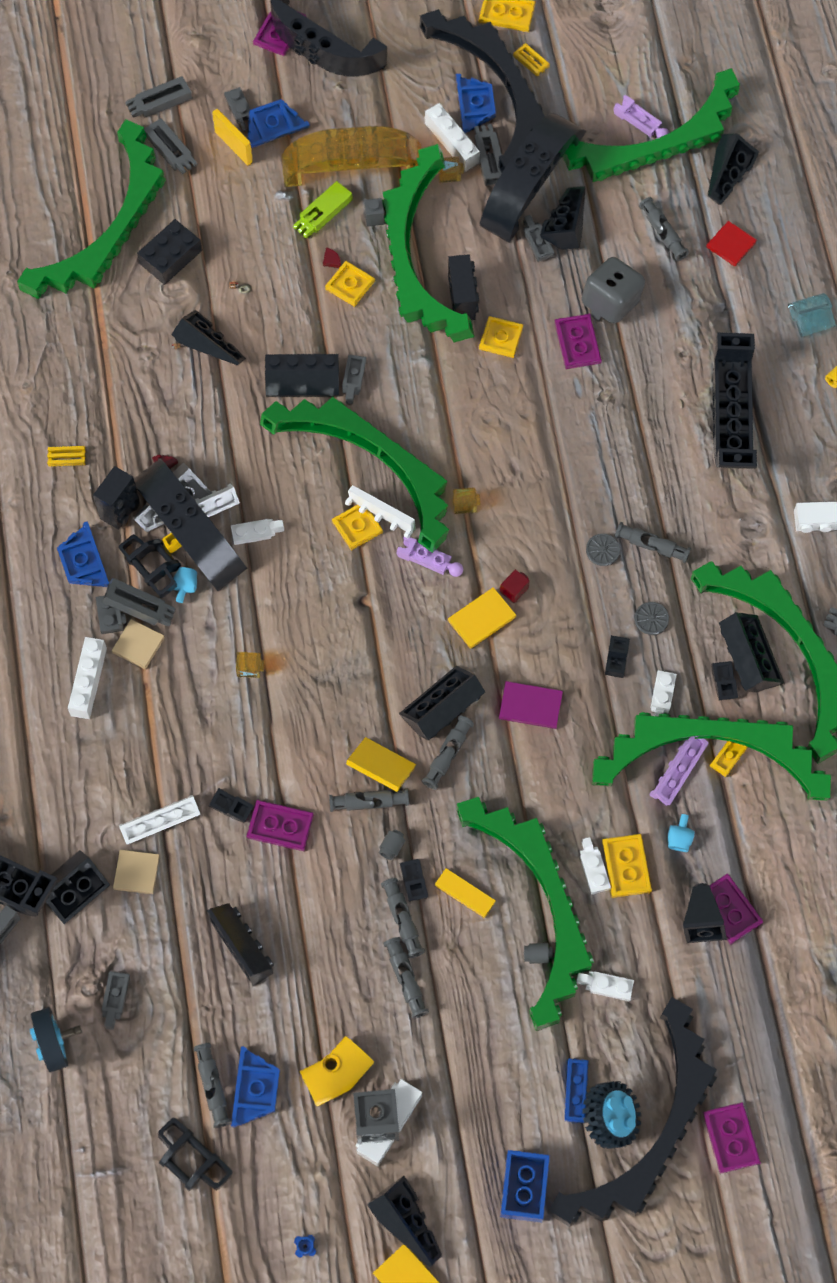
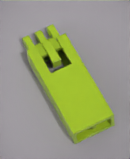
[293,181,353,238]

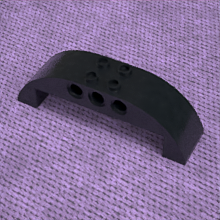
[270,0,387,77]
[480,113,586,243]
[713,332,757,469]
[134,458,247,591]
[0,855,58,917]

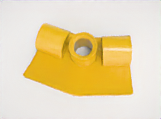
[300,1036,374,1107]

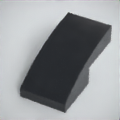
[605,635,630,678]
[711,661,738,701]
[209,788,254,823]
[400,859,428,902]

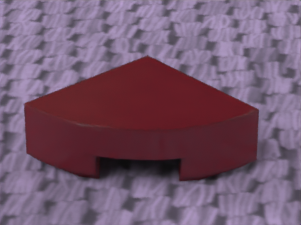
[323,248,341,268]
[152,455,178,469]

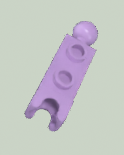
[614,95,670,138]
[397,537,464,577]

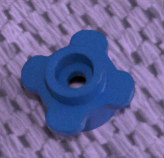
[294,1235,316,1258]

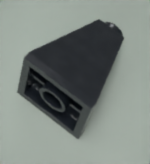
[683,883,727,943]

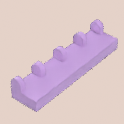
[649,736,709,806]

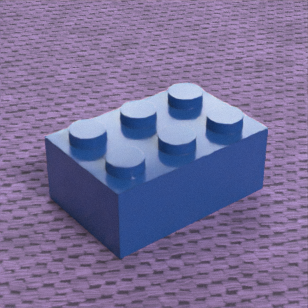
[500,1150,550,1223]

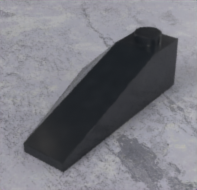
[707,134,759,205]
[540,186,585,250]
[171,310,246,366]
[367,1176,442,1267]

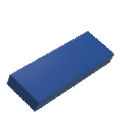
[564,1058,589,1123]

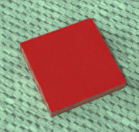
[706,221,757,267]

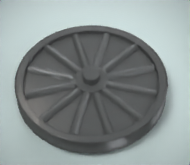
[586,534,620,566]
[635,602,669,635]

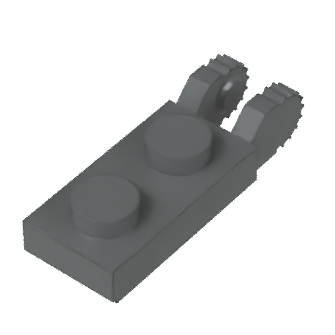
[224,87,251,132]

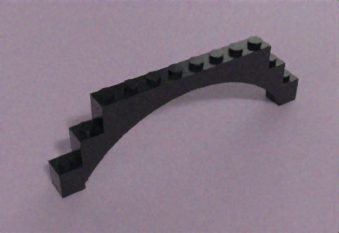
[420,9,545,173]
[547,997,717,1226]

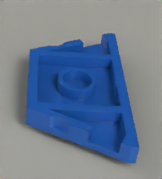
[456,73,496,133]
[248,99,310,148]
[57,521,109,587]
[231,1046,280,1127]

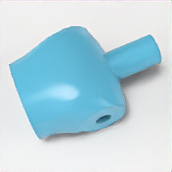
[173,567,198,603]
[668,814,695,852]

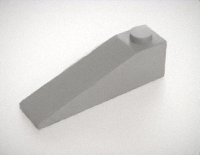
[133,462,212,532]

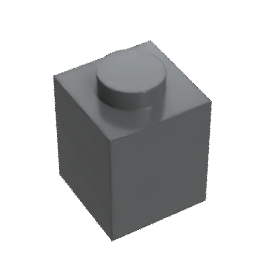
[364,198,384,227]

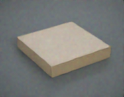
[112,619,165,669]
[113,850,160,894]

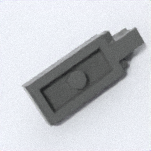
[523,214,554,262]
[342,355,367,404]
[102,971,130,1030]

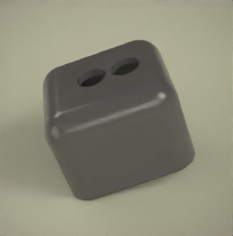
[581,257,645,323]

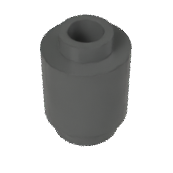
[379,829,406,860]
[524,943,553,964]

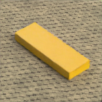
[710,741,748,777]
[435,868,496,919]

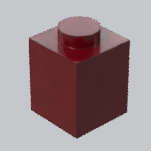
[500,569,530,603]

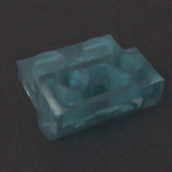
[788,293,836,337]

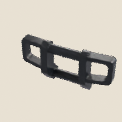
[118,534,181,598]
[158,1118,233,1191]

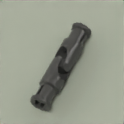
[639,197,689,261]
[615,522,691,564]
[422,715,474,790]
[329,788,409,812]
[381,878,425,958]
[383,937,429,1019]
[193,1043,231,1128]

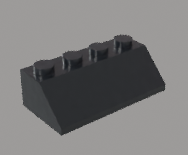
[265,354,339,397]
[719,612,784,692]
[399,666,485,740]
[207,903,274,986]

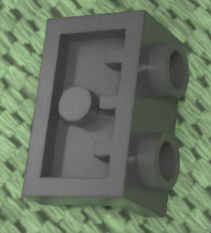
[96,596,127,635]

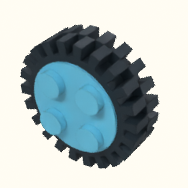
[583,1081,641,1149]

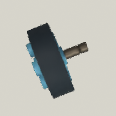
[30,1007,83,1073]

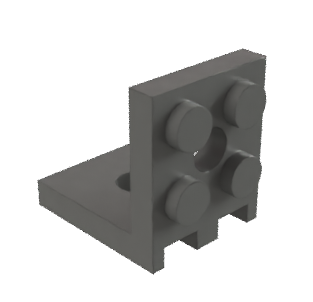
[353,1089,400,1145]

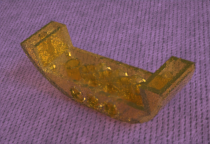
[282,126,422,187]

